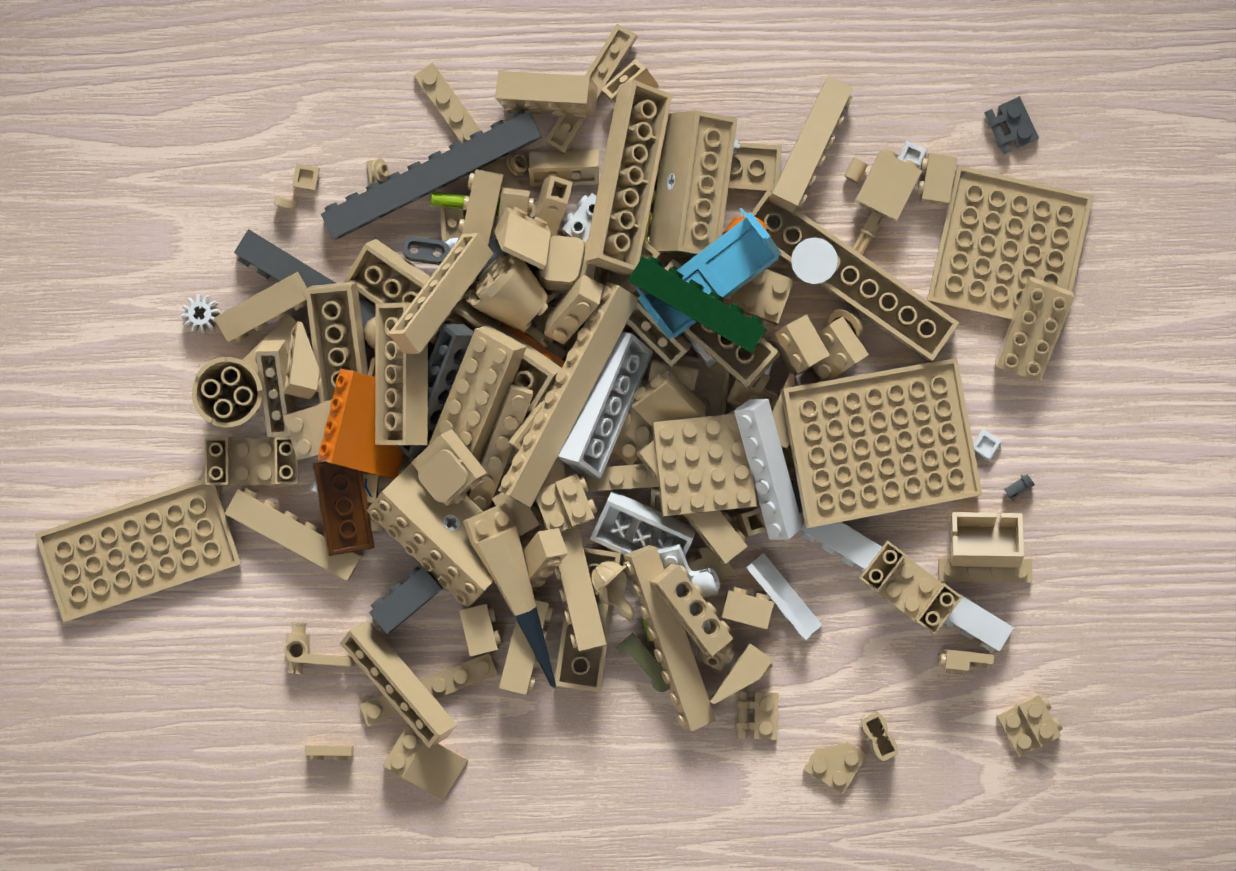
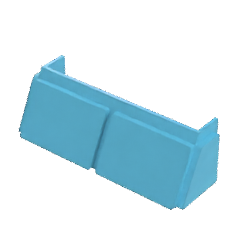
[636,208,782,339]

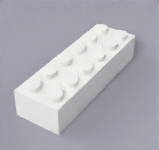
[557,331,653,479]

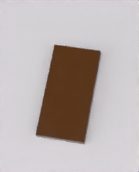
[313,462,375,556]

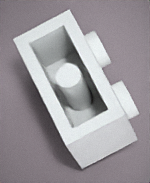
[562,193,596,241]

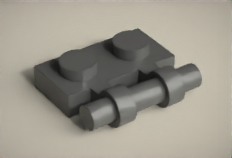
[984,96,1039,155]

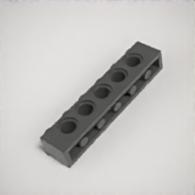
[397,324,474,458]

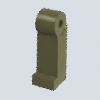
[615,633,670,692]

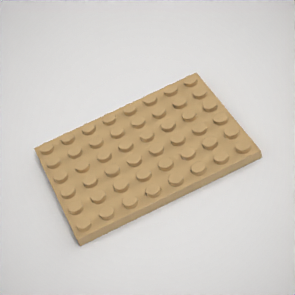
[780,358,982,528]

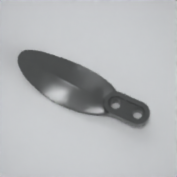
[402,237,538,281]

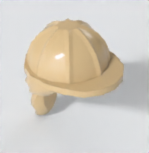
[591,561,634,621]

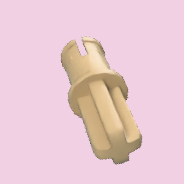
[853,211,885,255]

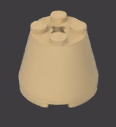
[466,254,548,332]
[191,357,263,428]

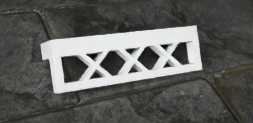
[745,553,822,640]

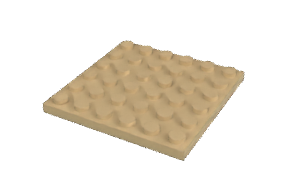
[927,165,1093,332]

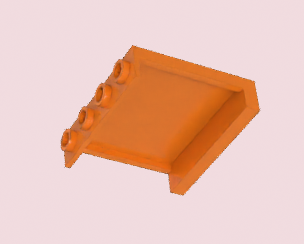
[318,369,403,479]

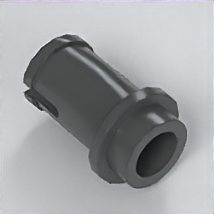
[1004,474,1035,501]

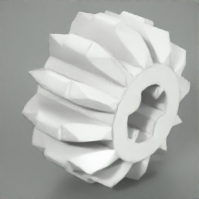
[181,294,221,334]

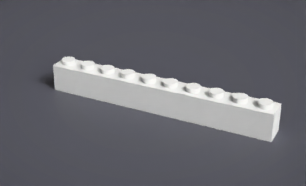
[800,520,1014,653]

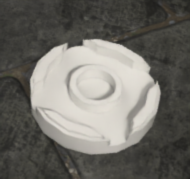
[791,237,838,285]

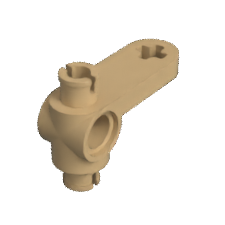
[284,622,355,674]

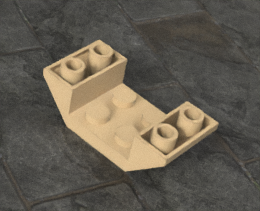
[205,437,299,485]
[859,540,963,635]

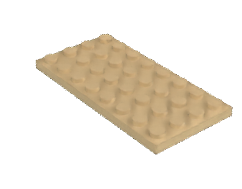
[35,478,242,623]

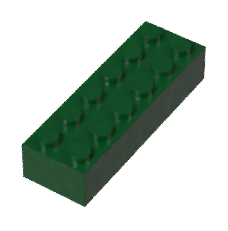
[628,255,768,355]

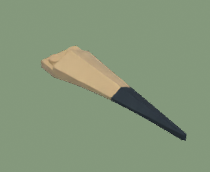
[463,504,556,688]

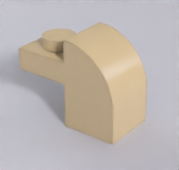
[730,508,767,537]
[686,547,734,581]

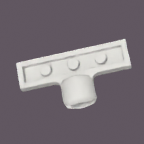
[658,544,720,628]

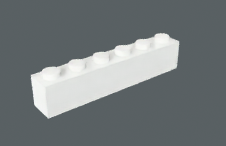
[734,399,803,540]

